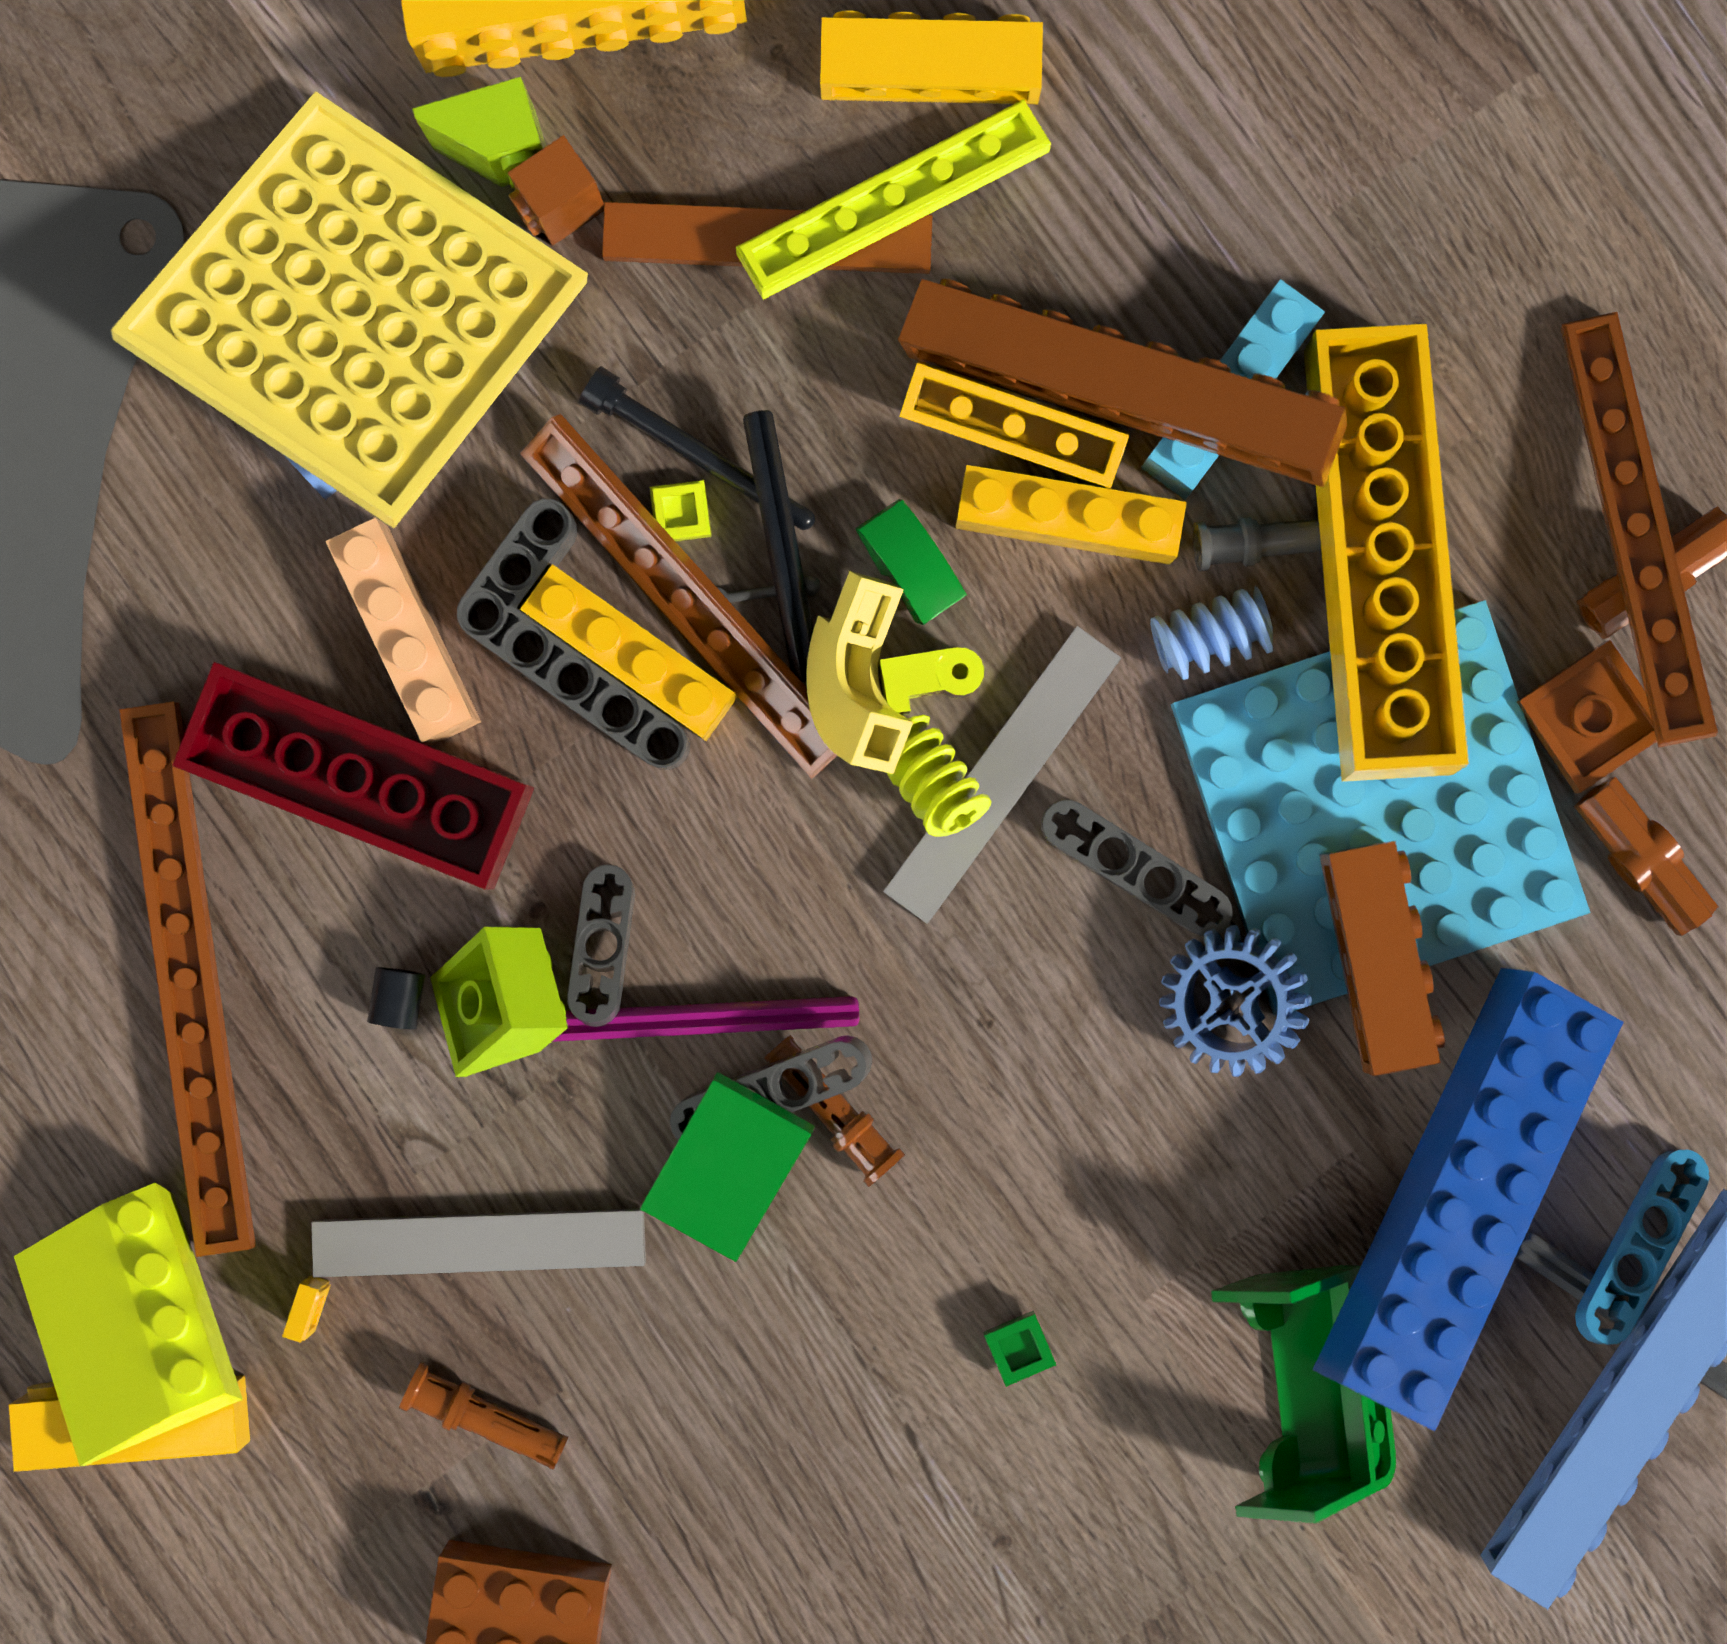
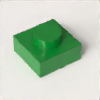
[983,1310,1057,1387]

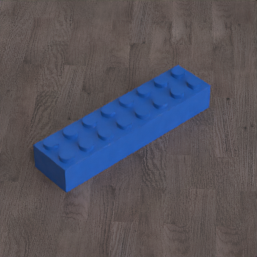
[1313,968,1624,1431]

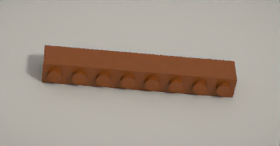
[898,279,1347,488]

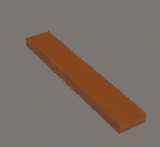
[602,202,933,274]

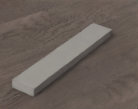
[883,626,1121,924]
[311,1208,646,1277]

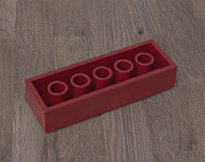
[172,662,535,890]

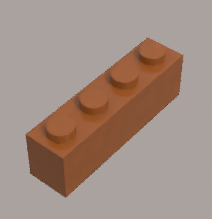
[1319,841,1445,1076]

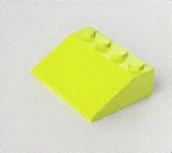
[14,1183,243,1466]

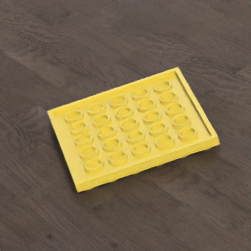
[111,91,588,528]

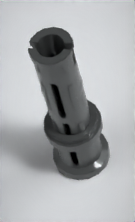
[1192,517,1321,571]

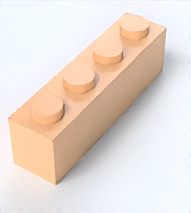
[325,517,481,746]

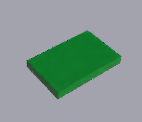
[640,1072,815,1262]

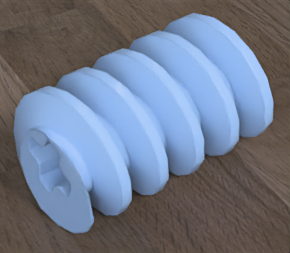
[1150,586,1273,680]

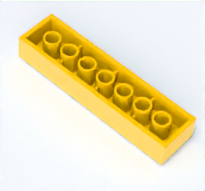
[1304,324,1469,782]

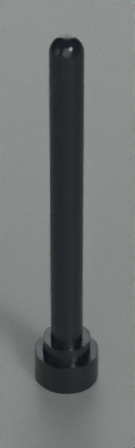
[579,366,815,530]

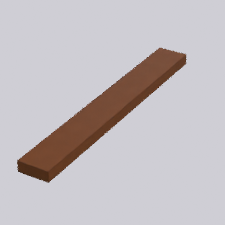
[1561,312,1718,748]
[520,414,837,779]

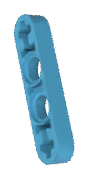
[1575,1149,1710,1345]

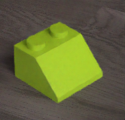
[412,77,546,189]
[430,927,568,1077]

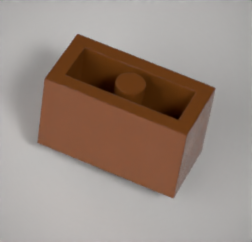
[508,135,604,246]

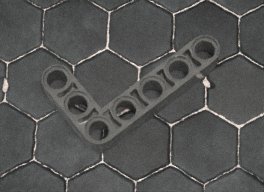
[457,499,690,770]

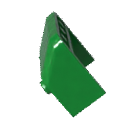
[1211,1265,1396,1524]

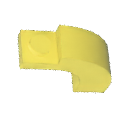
[806,571,913,774]

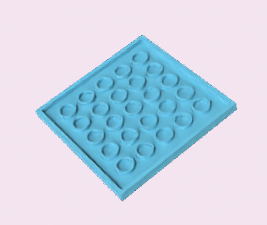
[1170,600,1591,1016]

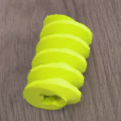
[887,715,992,837]

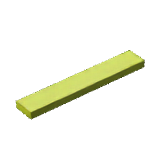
[736,99,1051,300]

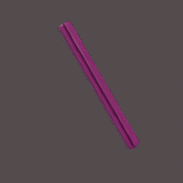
[552,996,860,1042]

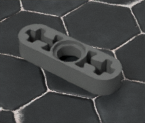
[567,865,635,1027]

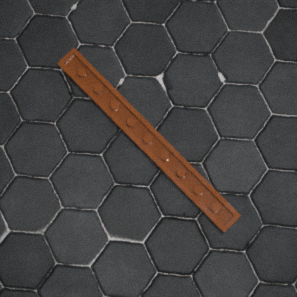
[119,701,256,1257]

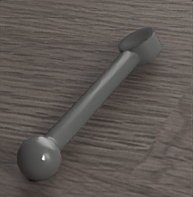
[718,575,821,603]

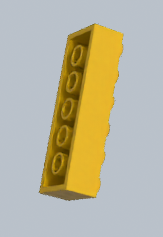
[401,0,747,77]

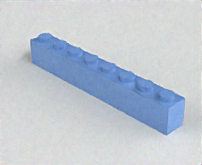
[1481,1188,1727,1610]

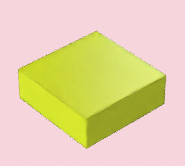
[650,480,712,541]

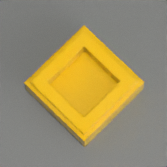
[282,1275,331,1343]

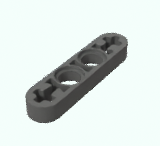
[1041,800,1232,936]
[670,1035,873,1140]

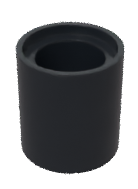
[367,967,425,1030]

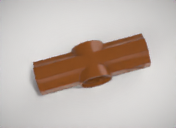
[1576,506,1727,639]
[1574,777,1719,936]

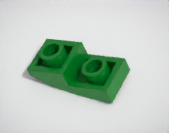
[855,499,967,625]

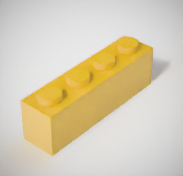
[820,11,1043,104]
[899,360,1129,489]
[955,465,1187,565]
[520,564,738,741]
[9,1375,250,1472]

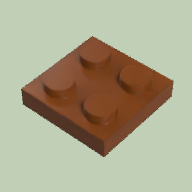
[1517,640,1657,793]

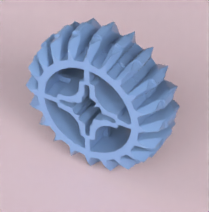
[1159,925,1312,1077]

